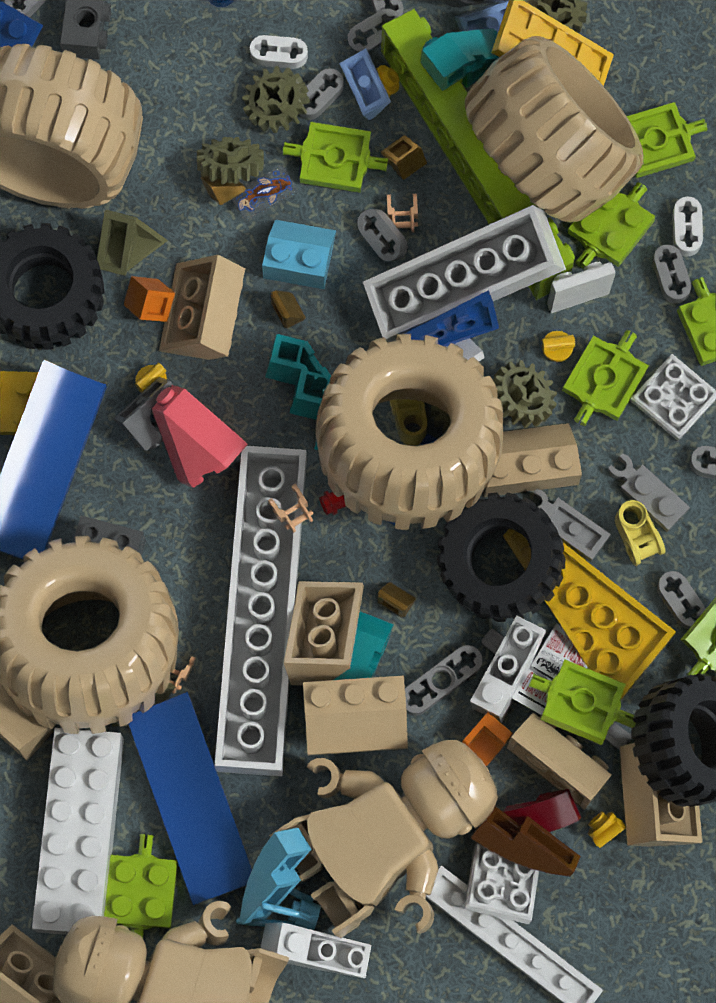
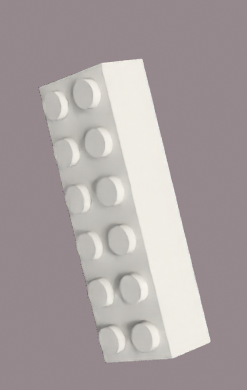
[363,205,566,342]
[32,728,124,935]

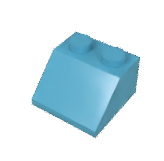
[262,220,336,289]

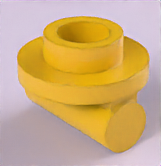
[376,65,399,97]
[542,331,575,362]
[135,362,167,393]
[588,811,626,848]

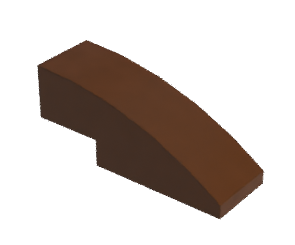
[471,806,581,877]

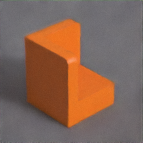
[124,276,175,322]
[462,712,513,766]

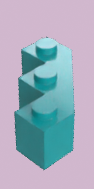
[421,28,499,91]
[265,334,331,450]
[333,611,394,680]

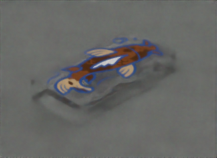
[231,165,299,223]

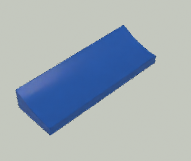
[0,360,107,560]
[128,692,252,905]

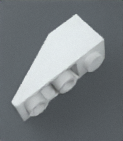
[470,615,546,723]
[261,922,371,978]

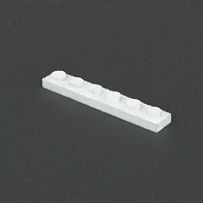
[426,865,603,1003]

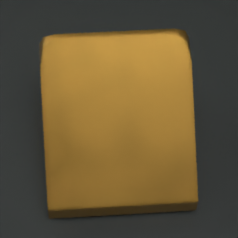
[381,135,427,180]
[200,176,246,205]
[271,290,306,328]
[377,582,416,618]

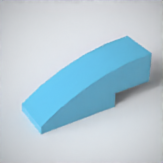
[240,828,312,924]

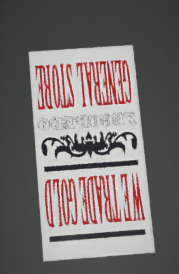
[512,623,588,715]

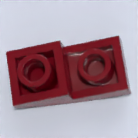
[503,789,581,832]

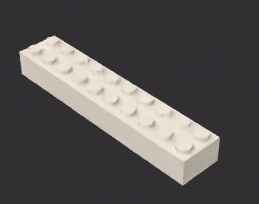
[215,446,307,777]

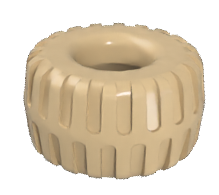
[465,36,643,222]
[0,44,143,209]
[316,334,503,530]
[0,536,179,734]

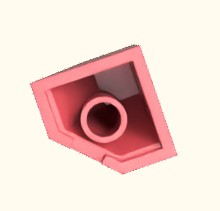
[152,385,248,488]

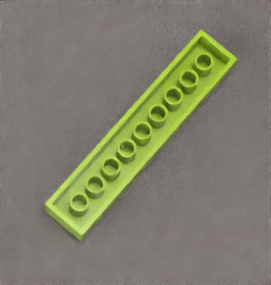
[381,9,575,301]

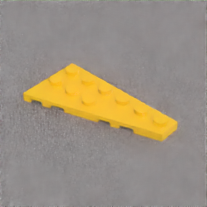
[503,529,676,700]

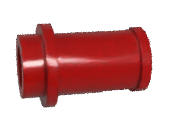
[319,491,346,515]

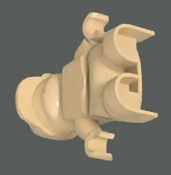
[269,740,498,938]
[53,901,289,1003]

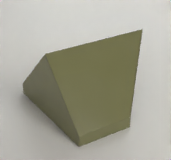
[97,210,168,276]

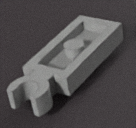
[608,454,690,532]
[533,489,611,562]

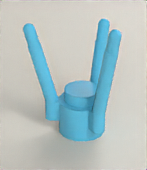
[236,888,321,930]

